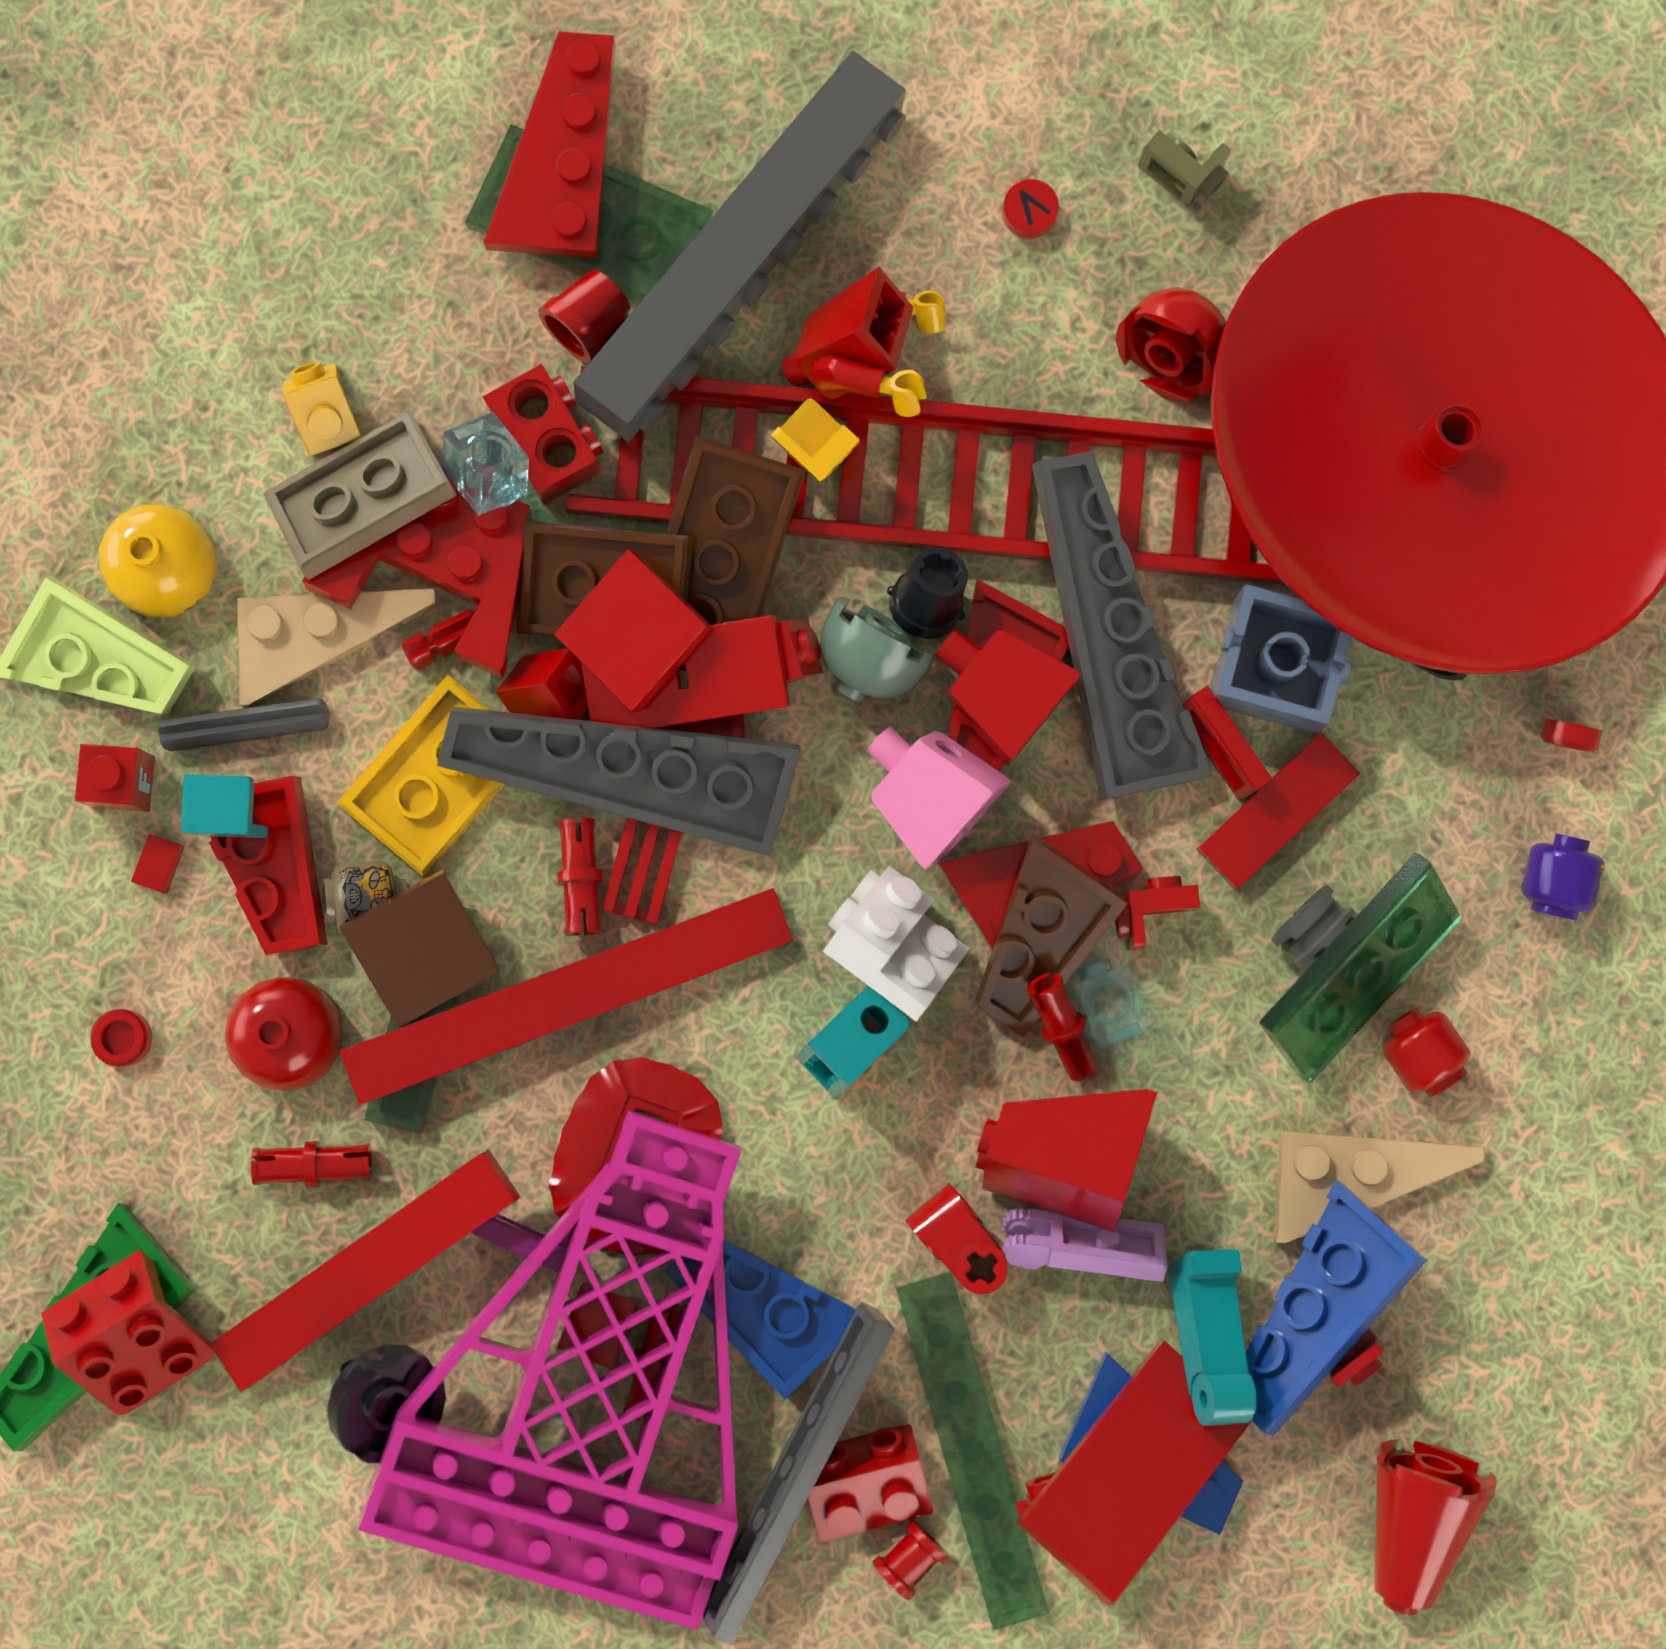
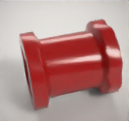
[872,1519,950,1601]

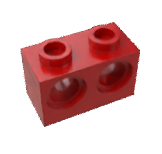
[482,364,604,505]

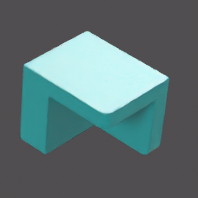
[181,774,268,838]

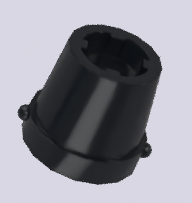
[887,547,968,639]

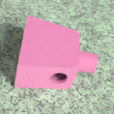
[867,727,1012,870]

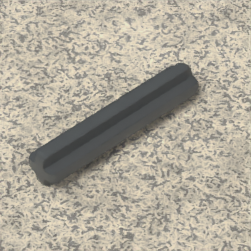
[159,698,329,751]

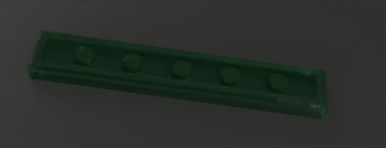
[895,1271,1049,1630]

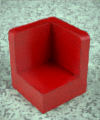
[496,648,588,720]
[556,1283,642,1369]

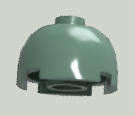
[820,597,936,703]

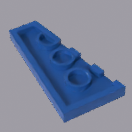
[1246,1180,1428,1437]

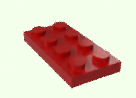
[1016,1340,1252,1606]

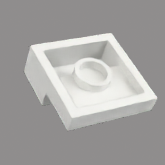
[823,866,970,1022]

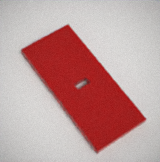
[580,615,791,728]

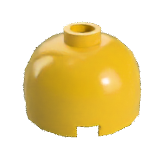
[98,504,217,618]

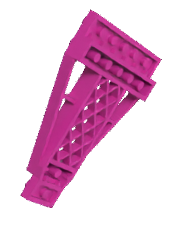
[358,1110,742,1630]

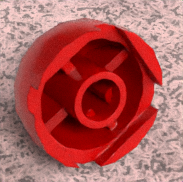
[1115,287,1227,403]
[224,976,343,1091]

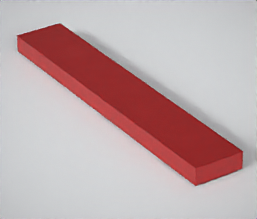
[209,1149,521,1392]

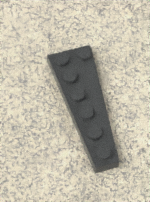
[1032,451,1212,800]
[437,707,800,856]

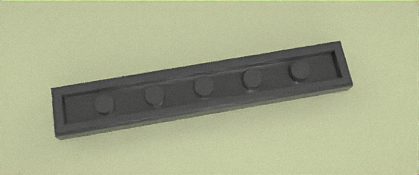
[703,1302,895,1645]

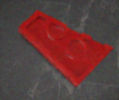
[948,579,1069,772]
[209,776,328,955]
[937,821,1143,950]

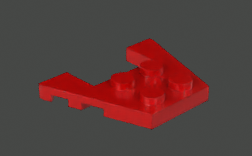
[302,466,532,679]

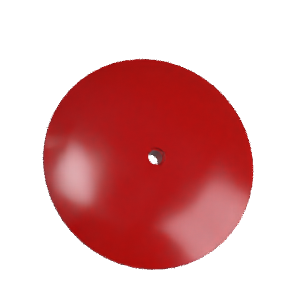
[1211,192,1666,675]

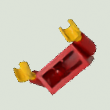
[782,267,946,417]

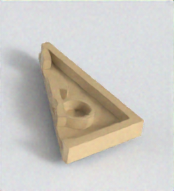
[237,588,438,708]
[1274,1131,1485,1243]

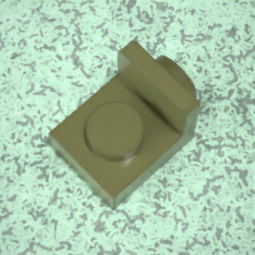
[1138,130,1231,208]

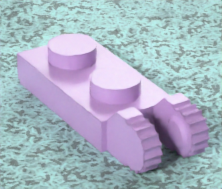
[1003,1208,1167,1282]

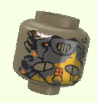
[322,861,407,936]

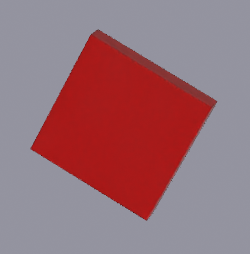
[554,549,713,713]

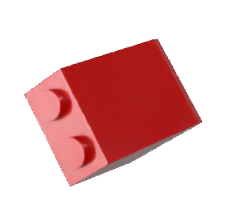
[975,1089,1158,1232]

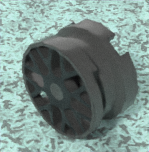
[1271,884,1361,973]

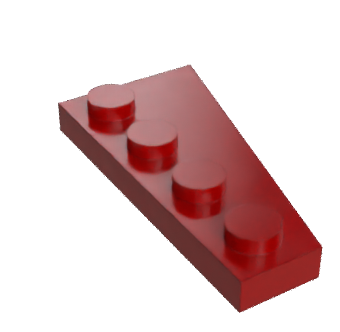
[483,31,616,258]

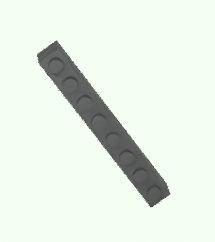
[573,50,906,442]

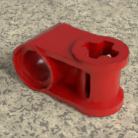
[905,1183,1008,1295]

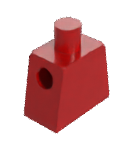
[935,629,1081,767]

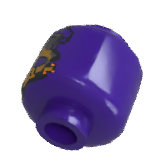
[1521,833,1605,920]

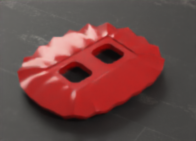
[548,1057,724,1257]

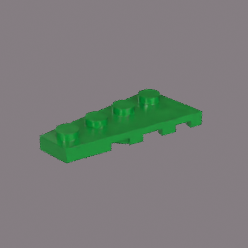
[0,1203,197,1452]

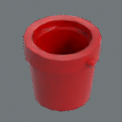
[538,269,631,363]

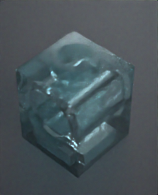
[443,412,529,515]
[1069,958,1153,1050]

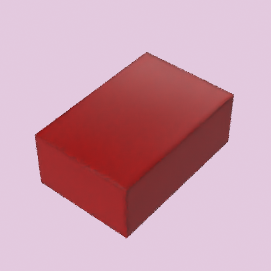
[131,834,185,894]

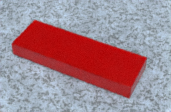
[1196,732,1361,890]

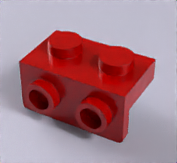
[808,1424,933,1543]

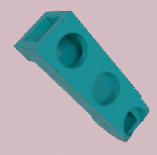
[1167,1249,1256,1426]

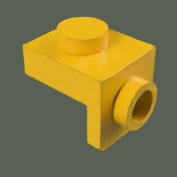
[283,361,362,457]

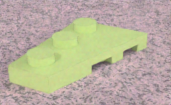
[0,578,196,714]

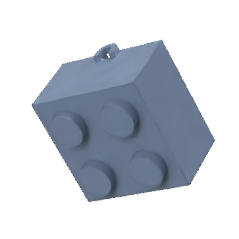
[1211,584,1352,734]

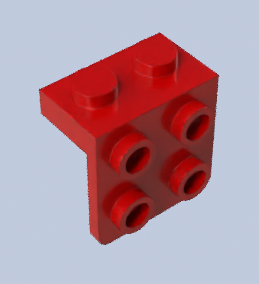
[41,1249,214,1415]

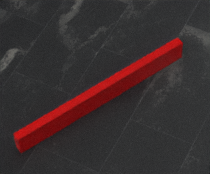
[339,888,793,1105]

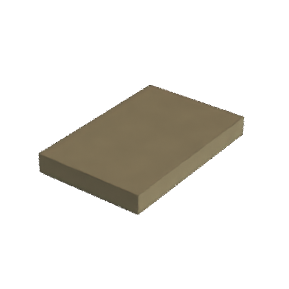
[263,410,457,580]

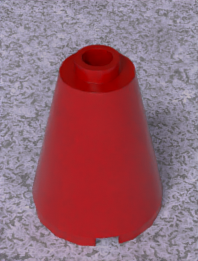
[1374,1439,1497,1615]

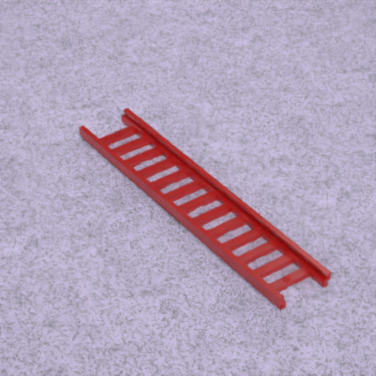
[565,366,1286,585]

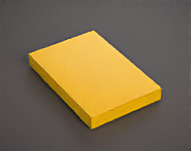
[336,675,505,878]

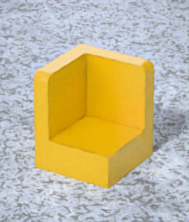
[771,398,860,485]

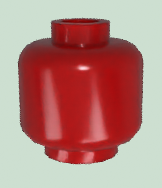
[1383,1008,1470,1097]

